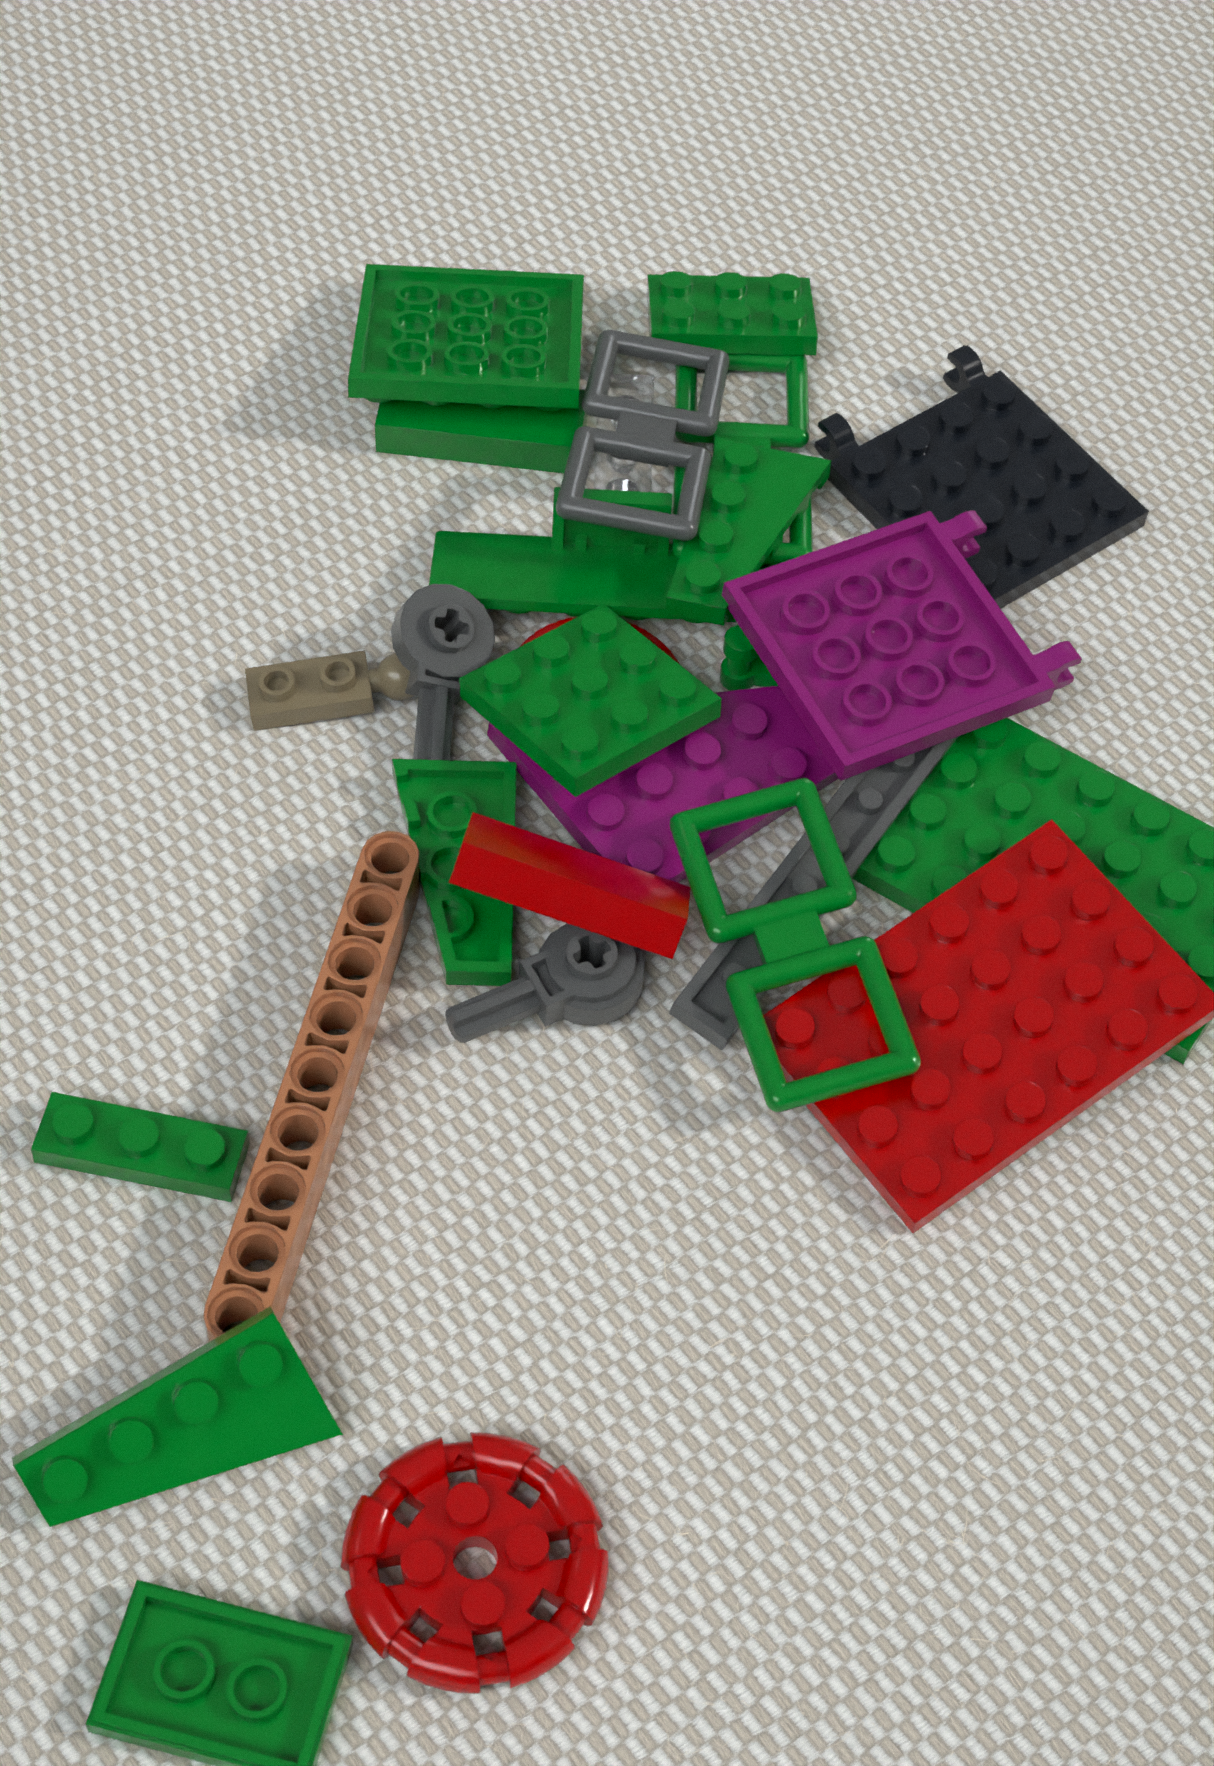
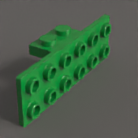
[429,487,773,623]

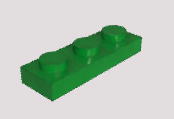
[31,1092,250,1202]

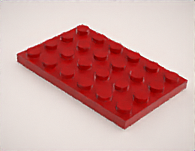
[763,819,1214,1233]

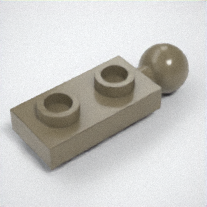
[245,650,414,731]

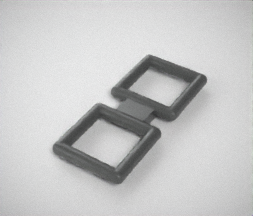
[556,330,730,541]

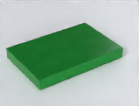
[86,1580,353,1766]

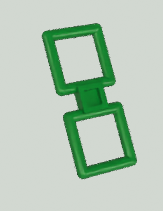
[672,354,813,565]
[669,778,921,1112]

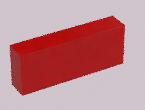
[449,812,691,959]

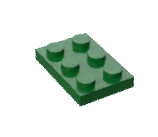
[647,271,818,356]

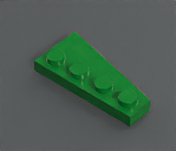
[665,438,831,626]
[392,759,516,986]
[12,1307,343,1527]

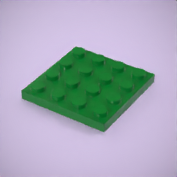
[348,264,584,411]

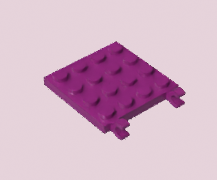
[722,510,1082,781]

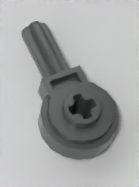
[391,584,495,760]
[445,923,645,1043]

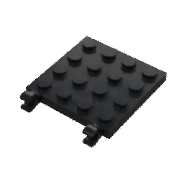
[814,345,1149,609]

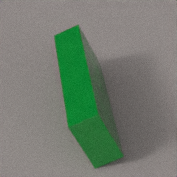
[375,389,587,474]

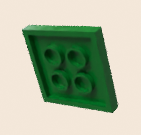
[459,603,721,797]

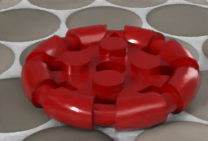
[341,1432,609,1694]

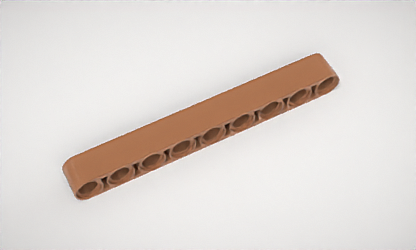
[204,831,420,1342]

